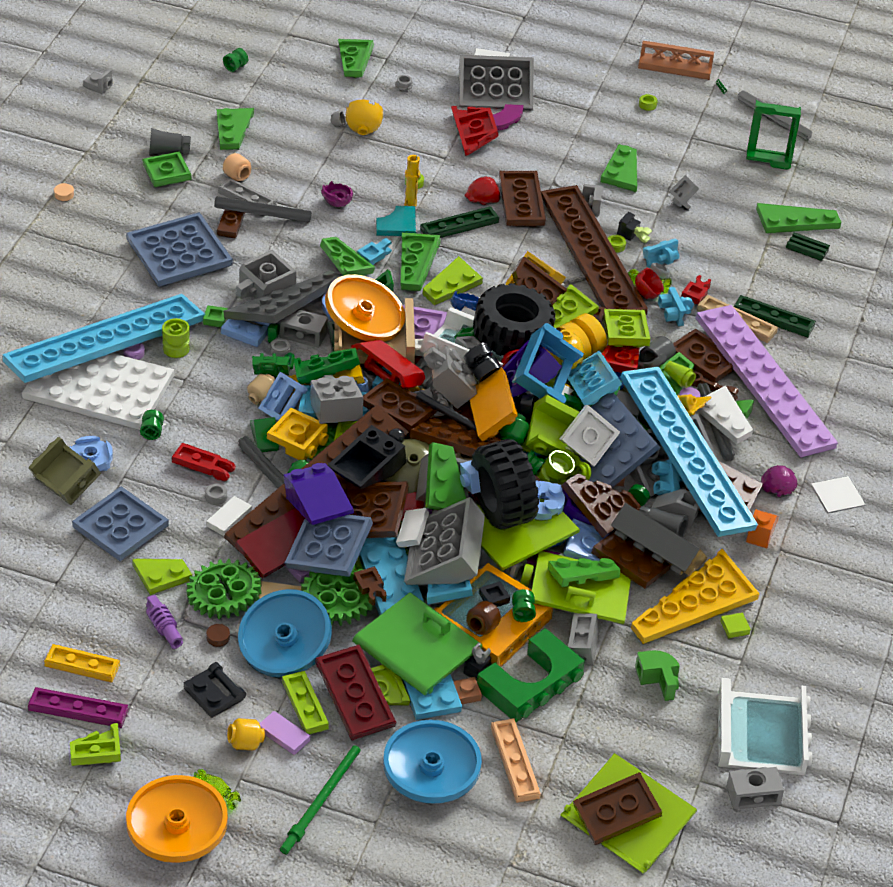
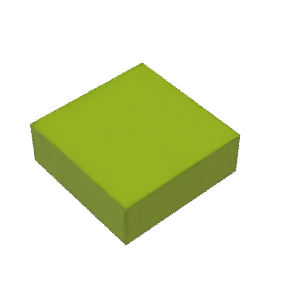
[720,612,751,638]

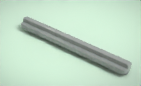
[737,90,813,140]

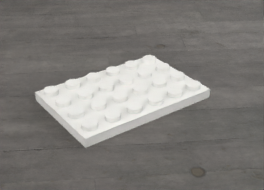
[22,353,174,430]

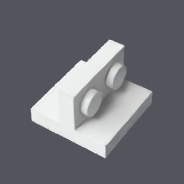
[560,405,620,467]

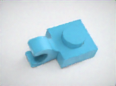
[357,238,392,265]

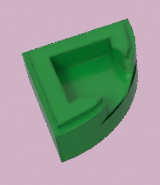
[268,323,280,343]

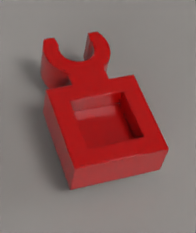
[681,275,711,305]

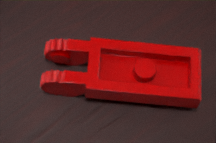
[172,443,236,481]

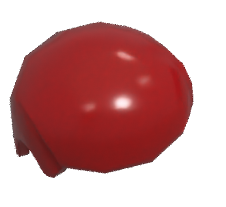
[635,268,664,299]

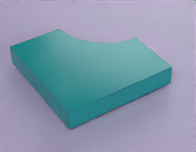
[376,206,416,236]

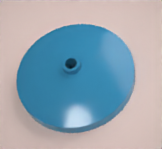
[238,589,332,677]
[383,720,482,804]

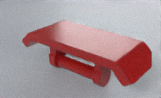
[351,340,425,389]

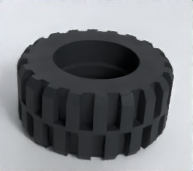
[473,283,556,356]
[471,439,539,530]

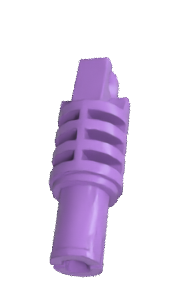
[146,595,183,649]

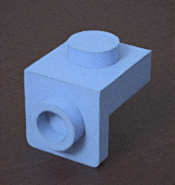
[460,460,481,494]

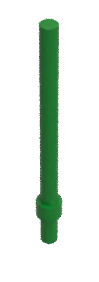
[280,745,361,855]

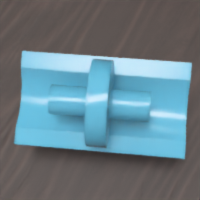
[643,239,680,268]
[658,287,694,326]
[652,459,685,495]

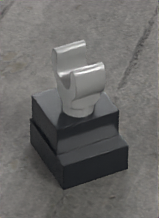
[463,642,492,681]

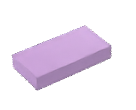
[260,711,310,755]

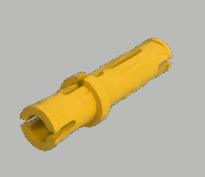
[404,154,420,207]

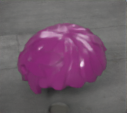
[321,181,353,207]
[761,465,798,497]

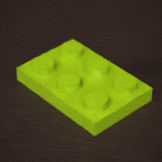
[603,309,650,348]

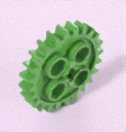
[186,559,262,619]
[301,565,372,626]

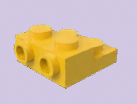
[267,408,329,460]

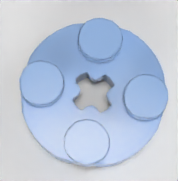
[70,436,113,471]
[534,480,565,520]

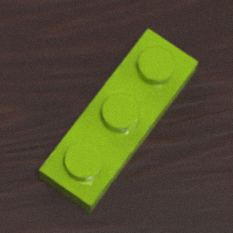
[282,671,329,734]

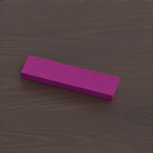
[28,687,128,728]

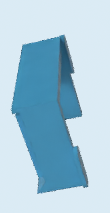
[512,323,584,403]

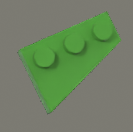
[600,144,637,192]
[320,237,375,276]
[425,442,466,511]
[548,558,620,587]

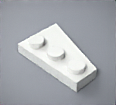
[697,385,753,444]

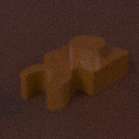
[353,566,387,606]

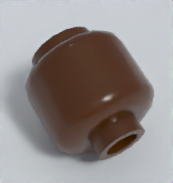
[466,601,501,635]

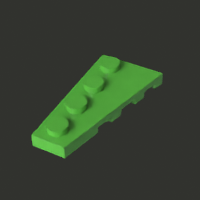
[756,203,842,233]
[401,232,441,291]

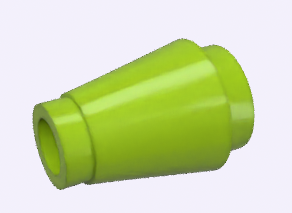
[664,361,696,388]

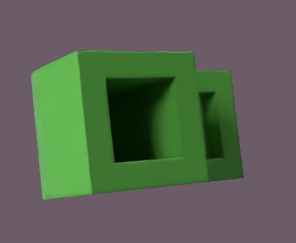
[635,650,680,701]

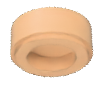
[54,183,74,201]

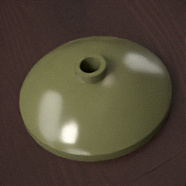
[383,439,430,493]

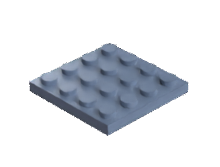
[126,212,233,287]
[578,392,660,488]

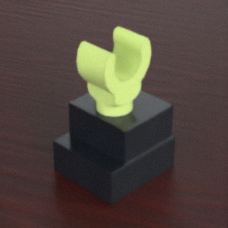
[617,211,652,243]

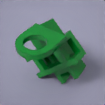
[252,352,295,379]

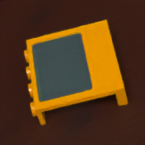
[434,563,553,667]

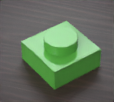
[203,305,228,327]

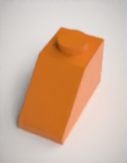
[746,509,779,548]

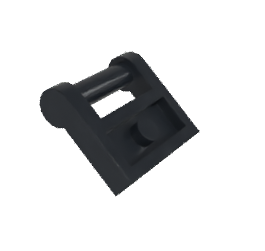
[184,662,246,718]

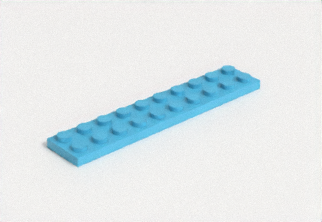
[2,294,205,383]
[620,367,758,537]
[359,532,462,720]

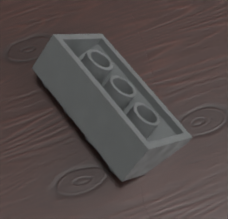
[611,503,707,576]

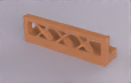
[638,40,714,80]

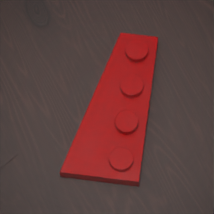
[602,345,640,373]

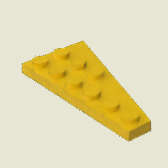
[631,549,759,644]

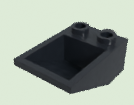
[328,425,407,489]

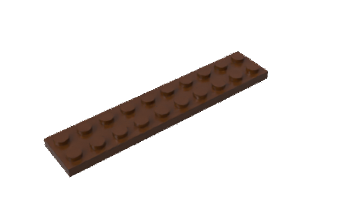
[541,185,648,315]
[224,404,409,553]

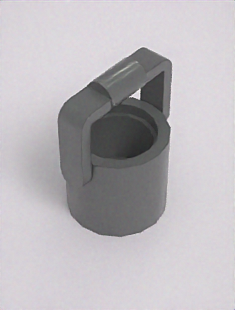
[637,336,676,370]

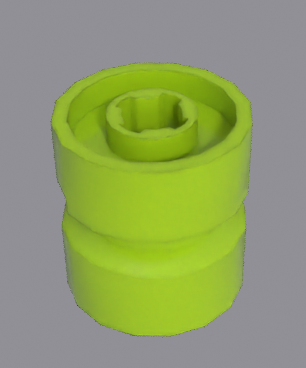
[162,318,190,358]
[536,450,575,485]

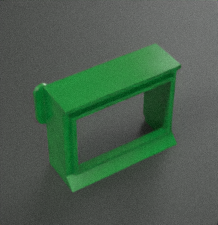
[746,100,801,170]

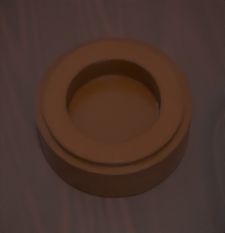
[206,624,230,647]

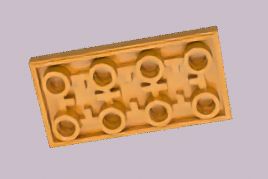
[470,367,517,441]

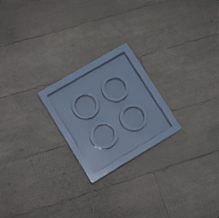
[72,486,169,561]
[285,515,373,577]

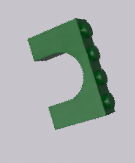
[477,628,585,722]

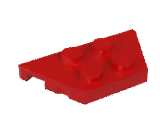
[451,106,499,156]

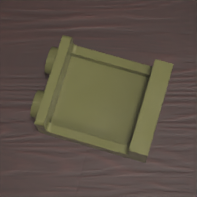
[29,437,101,505]

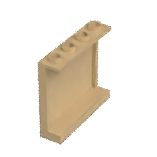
[334,298,415,364]

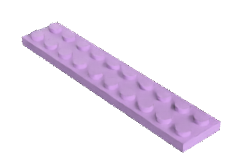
[695,305,838,458]

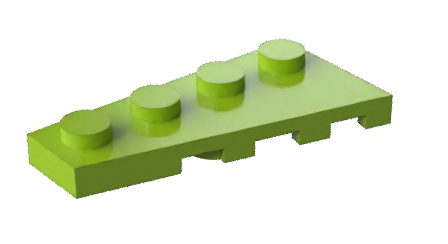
[553,284,599,328]

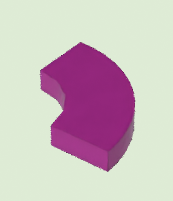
[493,104,524,131]

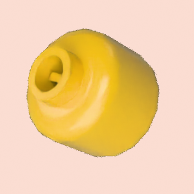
[227,718,265,751]

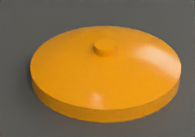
[325,275,405,342]
[126,775,228,863]

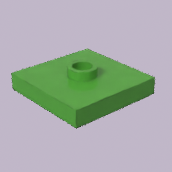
[143,152,192,187]

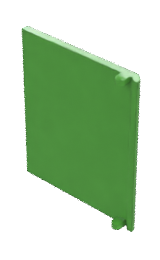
[352,593,482,695]

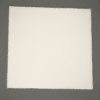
[812,476,866,512]

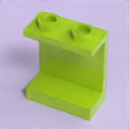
[526,395,580,457]

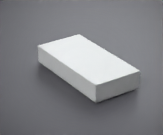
[206,496,252,536]
[396,508,429,548]

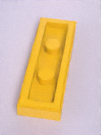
[44,644,120,683]

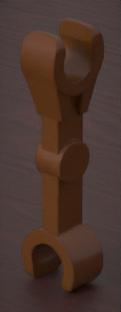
[691,372,739,401]

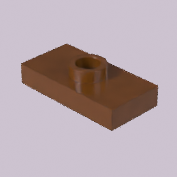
[217,209,245,238]

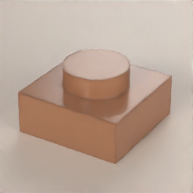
[453,677,482,704]

